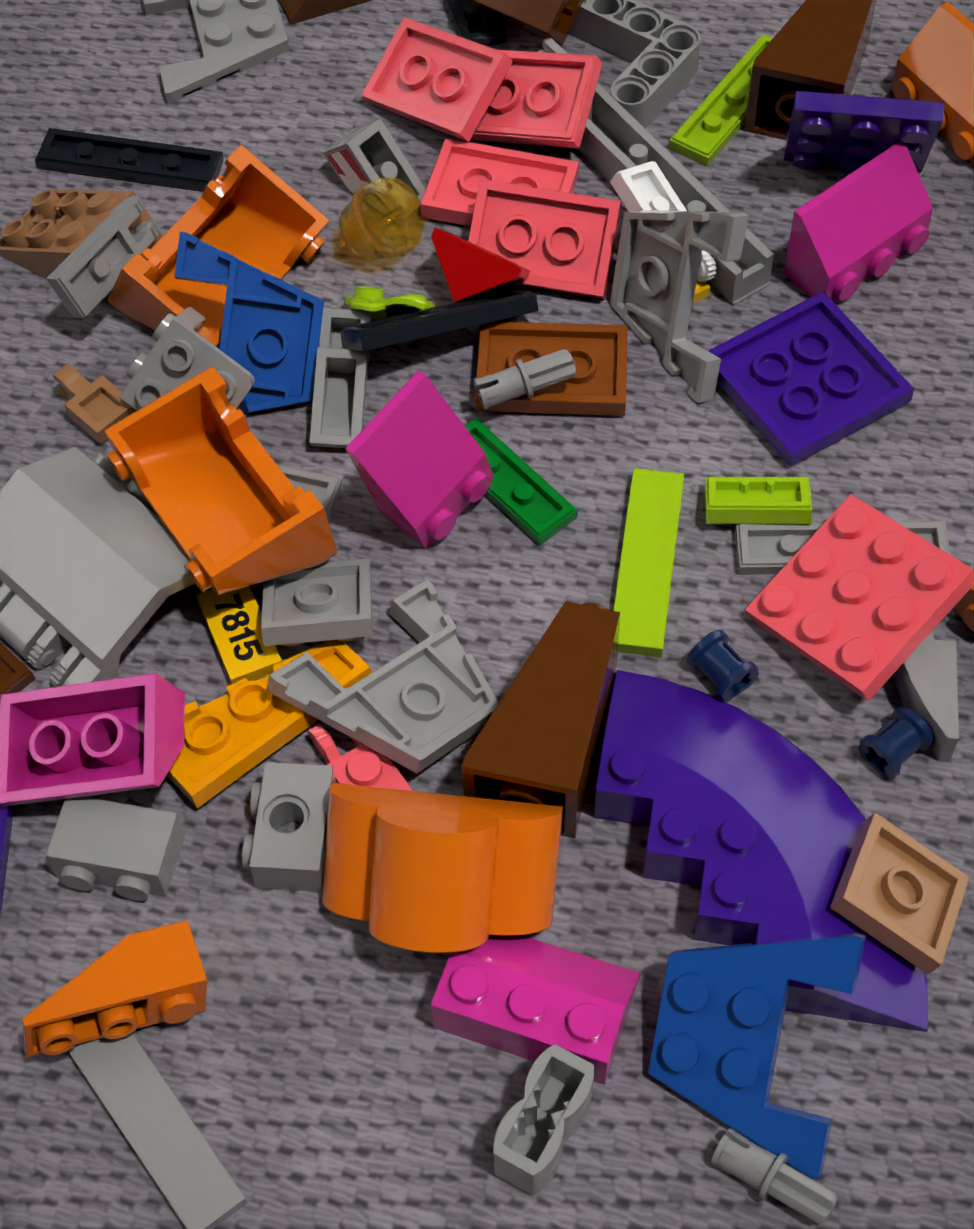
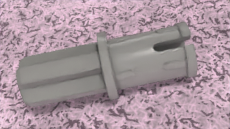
[474,349,576,410]
[711,1128,837,1224]

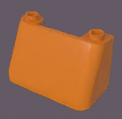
[108,145,329,349]
[104,366,337,595]

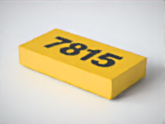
[196,586,282,684]

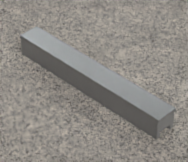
[537,37,774,306]

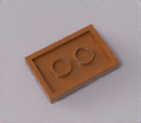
[475,321,628,416]

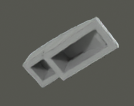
[309,308,372,448]
[892,630,959,762]

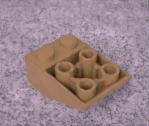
[0,189,163,298]

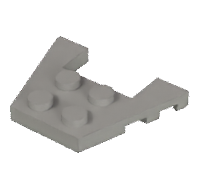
[143,0,289,104]
[610,210,749,403]
[267,579,499,773]

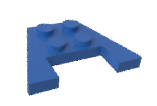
[174,232,324,414]
[648,933,866,1180]

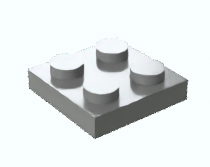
[261,559,373,646]

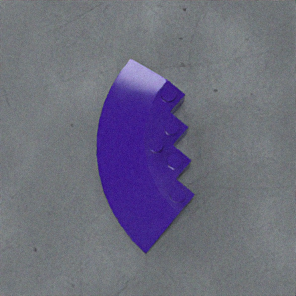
[594,670,928,1032]

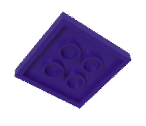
[783,91,945,173]
[708,291,914,466]

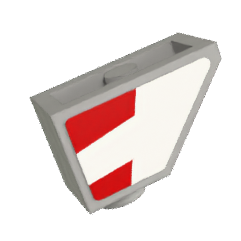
[323,118,426,223]

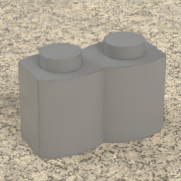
[493,1044,594,1196]

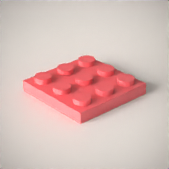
[745,494,974,702]

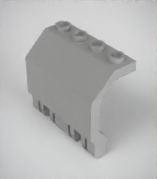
[0,447,195,687]

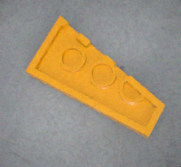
[167,640,372,808]

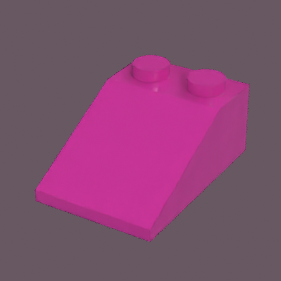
[345,370,494,549]

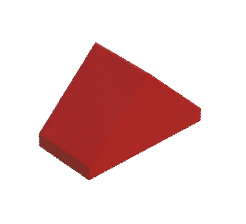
[431,228,531,302]

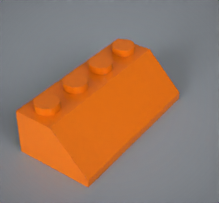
[891,2,974,165]

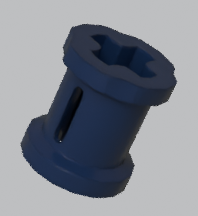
[686,630,759,702]
[858,706,934,780]

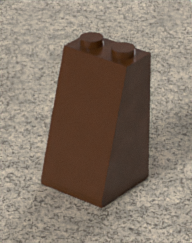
[745,0,876,140]
[462,601,620,839]

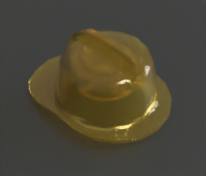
[337,176,426,261]

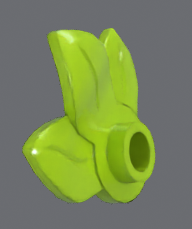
[344,286,435,319]

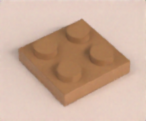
[830,812,970,974]

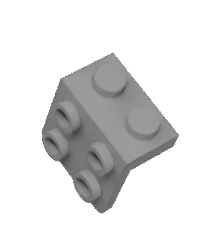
[120,306,255,411]

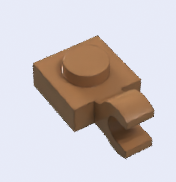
[53,363,137,444]

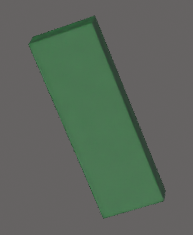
[465,418,578,546]

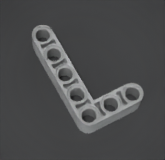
[569,0,700,129]

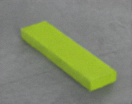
[669,34,773,167]
[614,468,684,658]

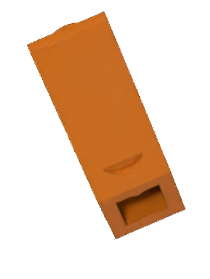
[22,920,207,1057]

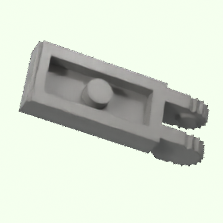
[46,195,161,318]

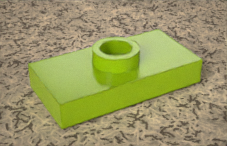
[705,477,812,524]

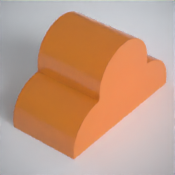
[322,783,563,953]

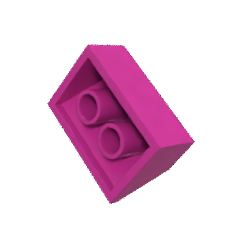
[784,141,933,301]
[0,673,185,807]
[431,935,641,1085]

